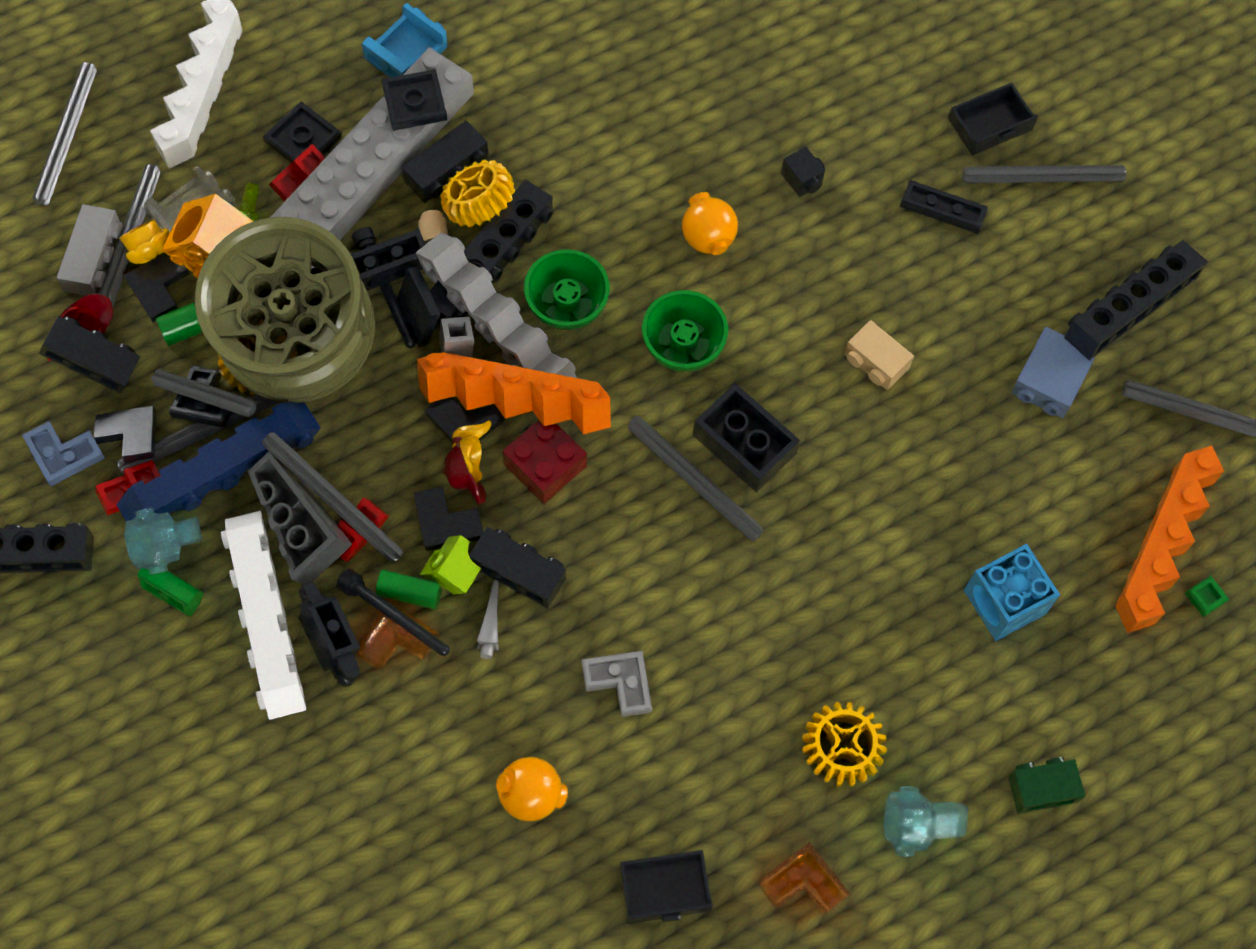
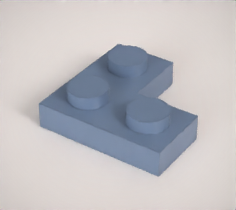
[22,421,105,486]

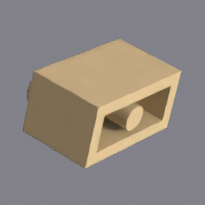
[844,320,914,391]

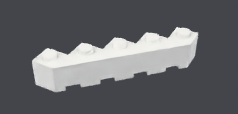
[150,0,243,169]
[221,511,306,720]

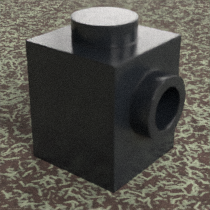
[781,146,825,198]

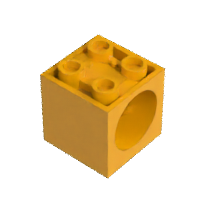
[162,194,253,279]

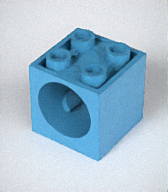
[963,544,1060,641]

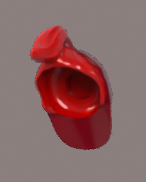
[47,294,113,361]

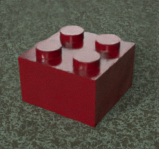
[502,420,587,504]

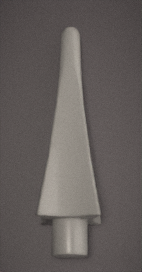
[477,580,499,659]

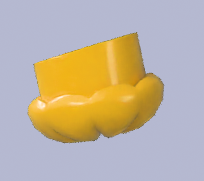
[119,219,170,264]

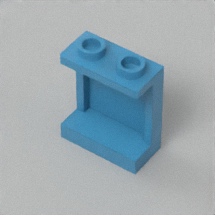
[362,3,448,78]

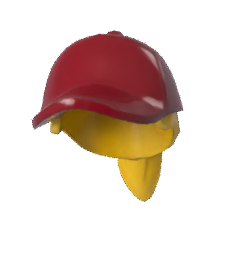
[442,420,491,505]

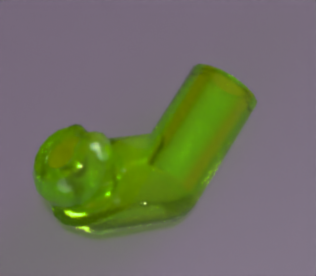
[239,183,260,221]

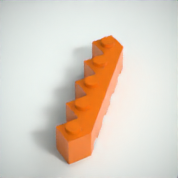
[417,352,611,435]
[1115,446,1224,633]

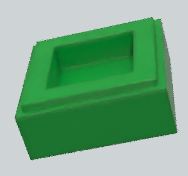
[1184,575,1230,617]

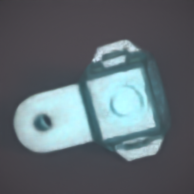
[124,507,203,575]
[884,786,969,857]

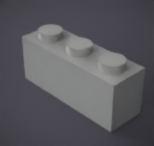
[57,204,123,296]

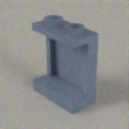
[1011,326,1096,418]

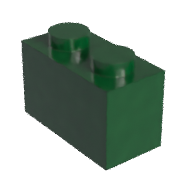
[1008,757,1086,814]

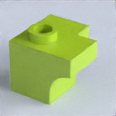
[420,535,481,595]

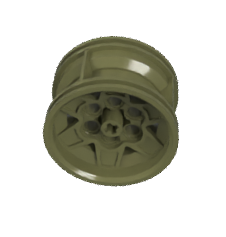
[195,217,375,403]

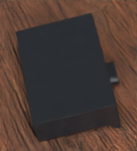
[948,82,1038,156]
[620,850,713,924]

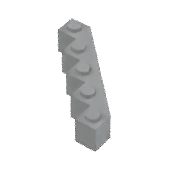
[416,232,577,378]

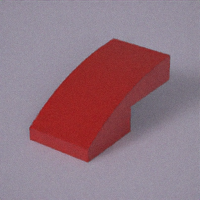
[268,144,325,202]
[95,460,161,516]
[338,497,389,562]

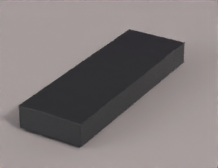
[900,180,988,234]

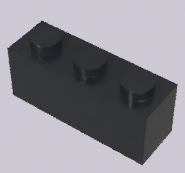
[402,120,489,203]
[39,316,140,394]
[469,527,566,609]

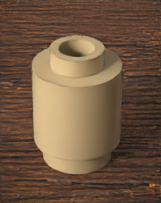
[418,210,448,244]

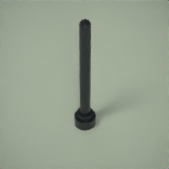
[351,227,416,348]
[336,569,450,656]

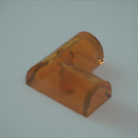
[356,604,440,670]
[759,842,850,915]

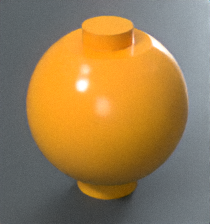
[682,192,738,255]
[496,757,568,821]

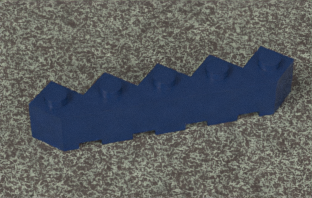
[116,402,321,533]

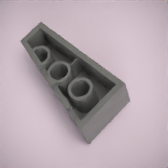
[248,451,352,584]

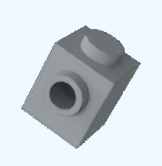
[439,317,474,358]

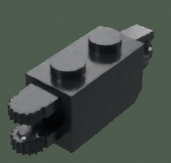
[298,582,361,688]

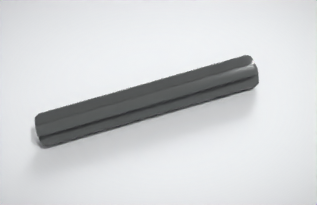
[151,369,256,417]

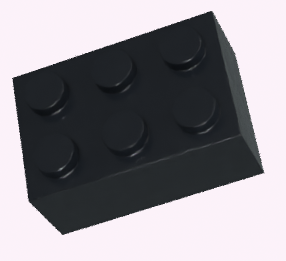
[693,383,800,493]

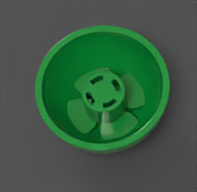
[524,249,610,330]
[642,290,728,372]

